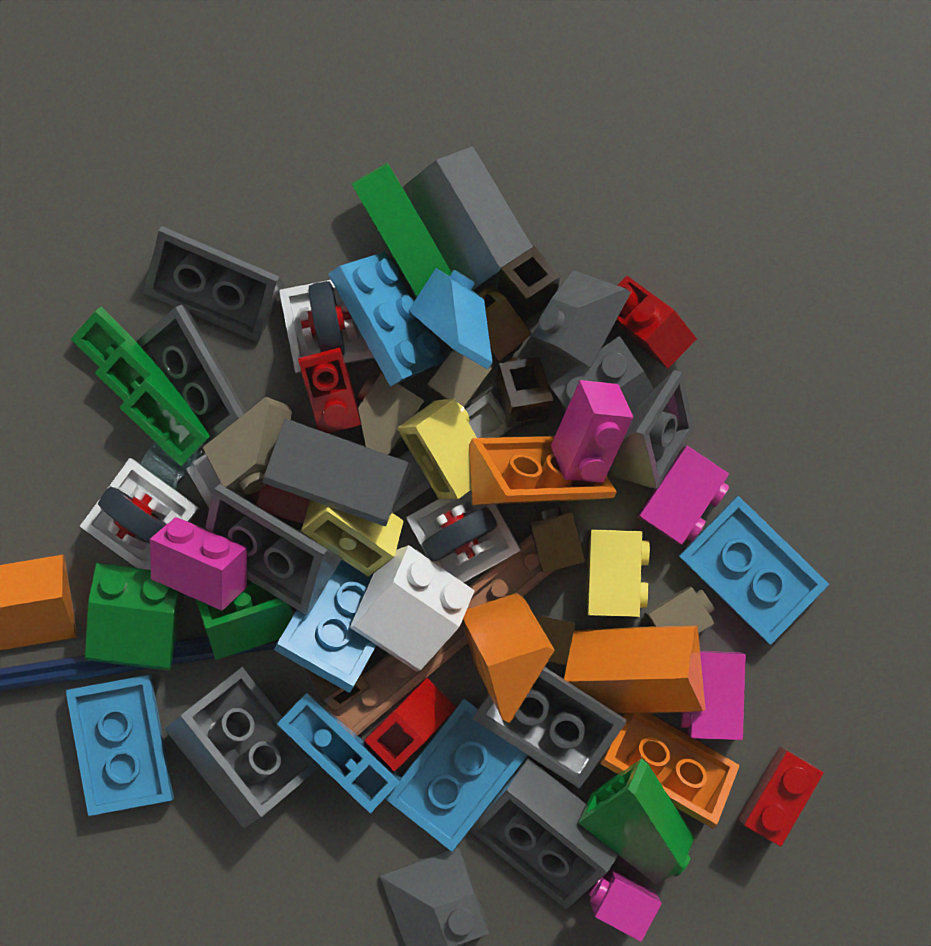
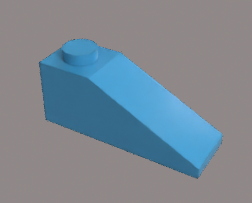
[409,268,492,370]
[277,692,402,814]

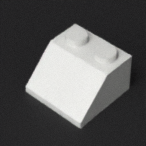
[350,545,475,672]

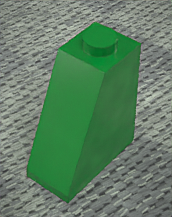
[578,758,695,885]

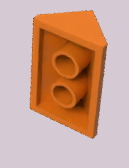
[469,436,617,505]
[0,554,78,650]
[462,593,555,723]
[564,625,706,713]
[599,713,740,829]

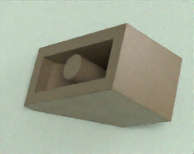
[357,372,425,456]
[203,397,292,495]

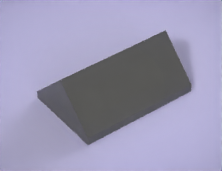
[402,146,532,291]
[143,226,284,343]
[136,305,246,453]
[263,419,413,527]
[205,484,342,615]
[472,667,627,788]

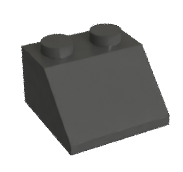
[549,336,654,413]

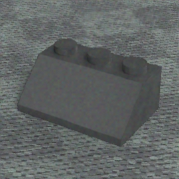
[165,667,321,829]
[469,758,618,910]

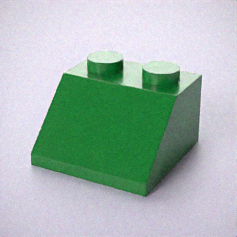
[85,563,184,671]

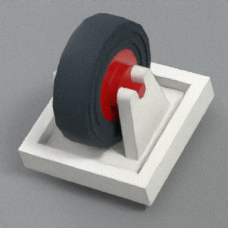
[279,280,374,374]
[80,458,200,570]
[406,489,522,583]

